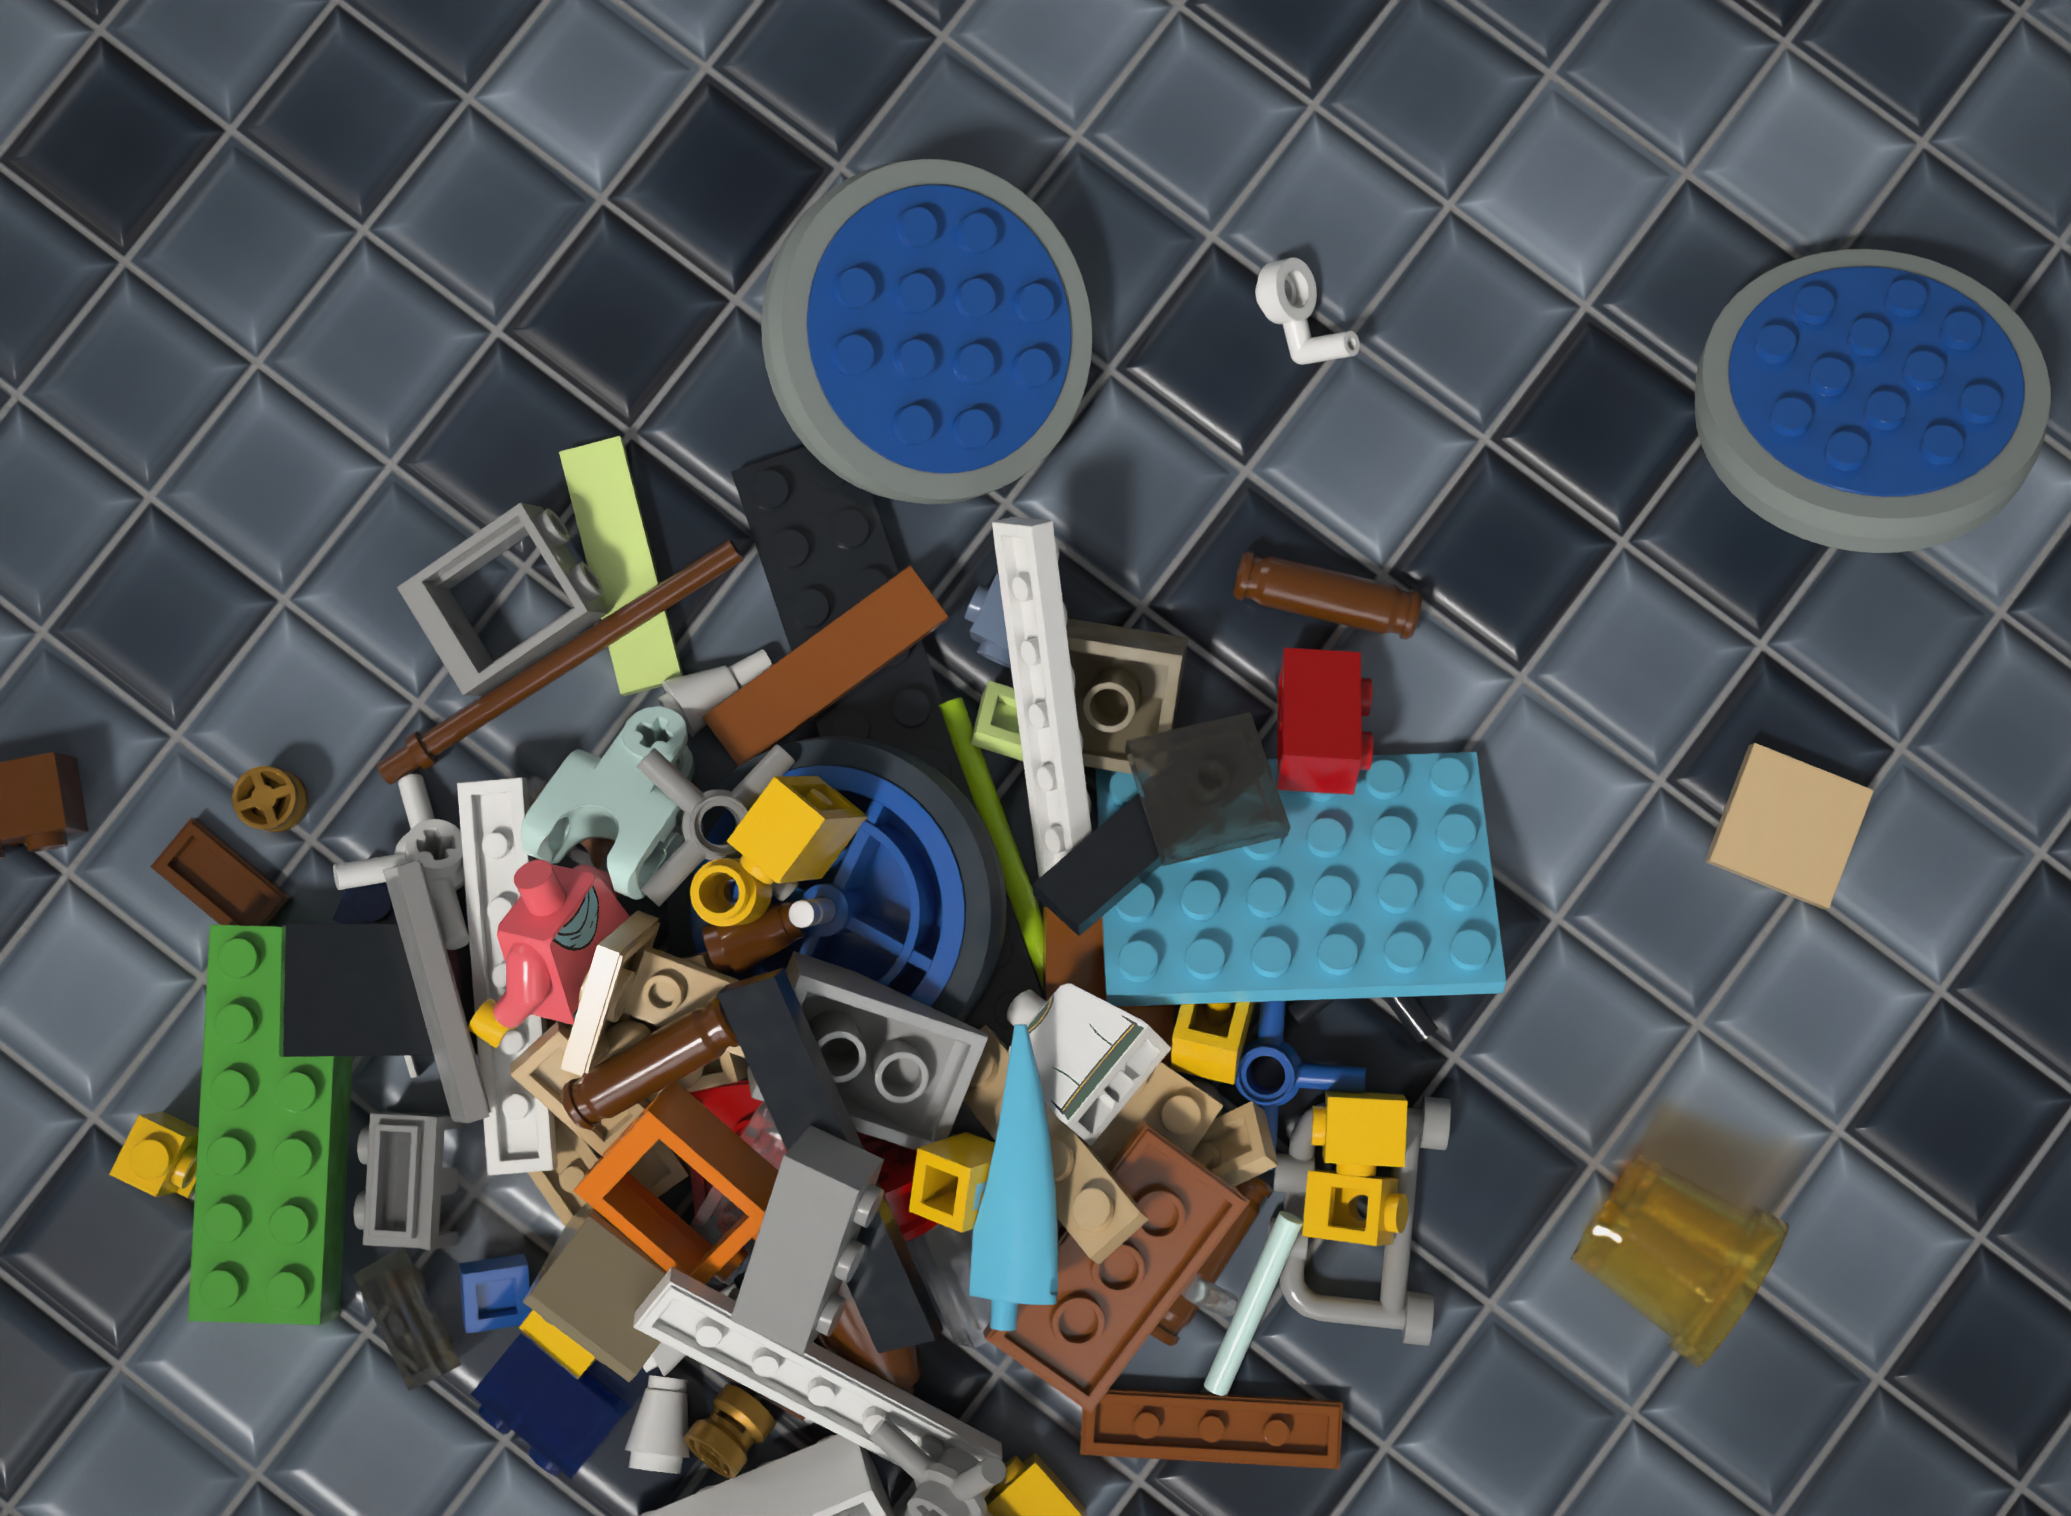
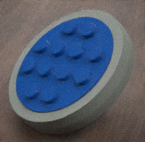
[761,159,1092,504]
[1695,249,2051,553]

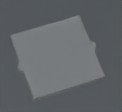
[398,1129,550,1263]

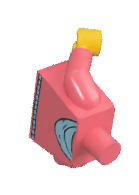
[468,860,630,1049]

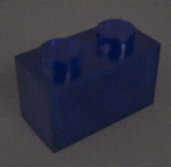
[470,1332,631,1479]

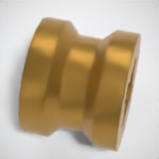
[232,766,309,833]

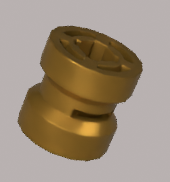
[684,1384,776,1479]

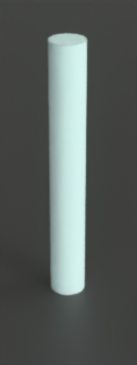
[1204,1211,1303,1396]

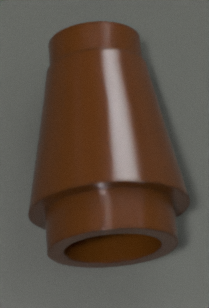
[702,900,806,975]

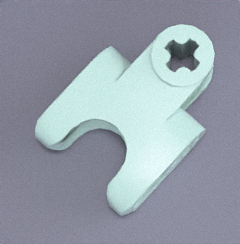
[521,706,695,900]

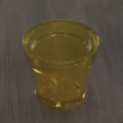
[1570,1153,1789,1368]

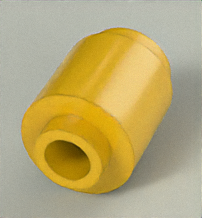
[690,858,772,926]

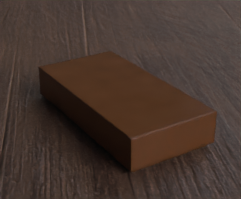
[150,817,293,926]

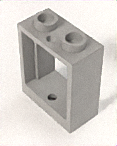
[397,502,608,696]

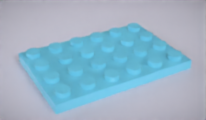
[1095,752,1506,1007]

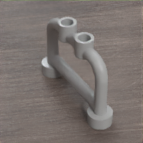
[1267,1096,1451,1346]

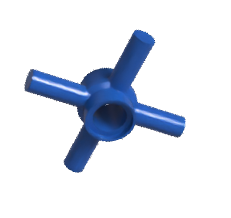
[1175,1001,1367,1171]

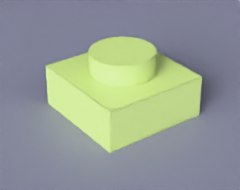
[970,680,1023,761]

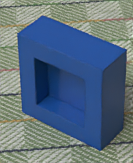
[459,1254,531,1334]

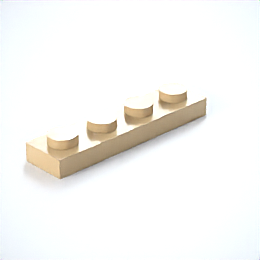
[963,1025,1149,1264]

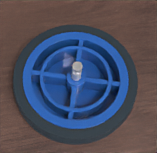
[667,736,1007,1022]

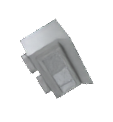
[354,1112,464,1250]

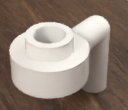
[1255,258,1360,365]

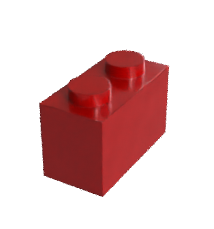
[1276,648,1373,795]

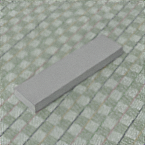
[383,860,491,1124]

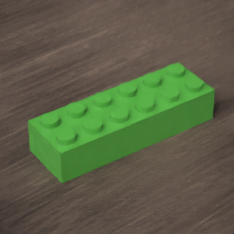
[188,925,353,1325]

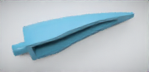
[969,1024,1058,1331]

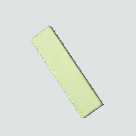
[559,436,683,696]

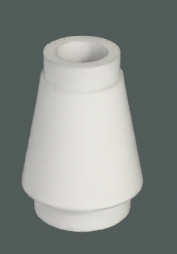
[625,1375,690,1474]

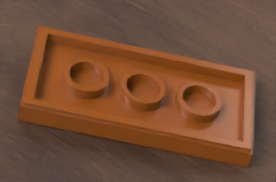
[983,1120,1250,1413]

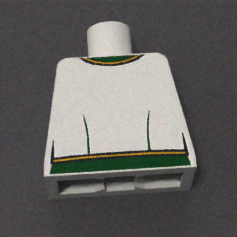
[1007,983,1172,1146]

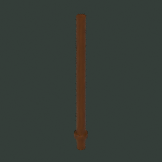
[376,539,743,785]

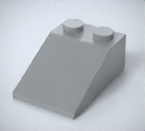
[747,951,988,1151]

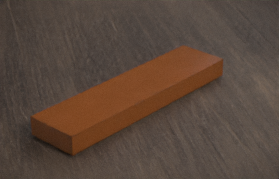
[702,565,949,767]
[1080,1387,1343,1469]

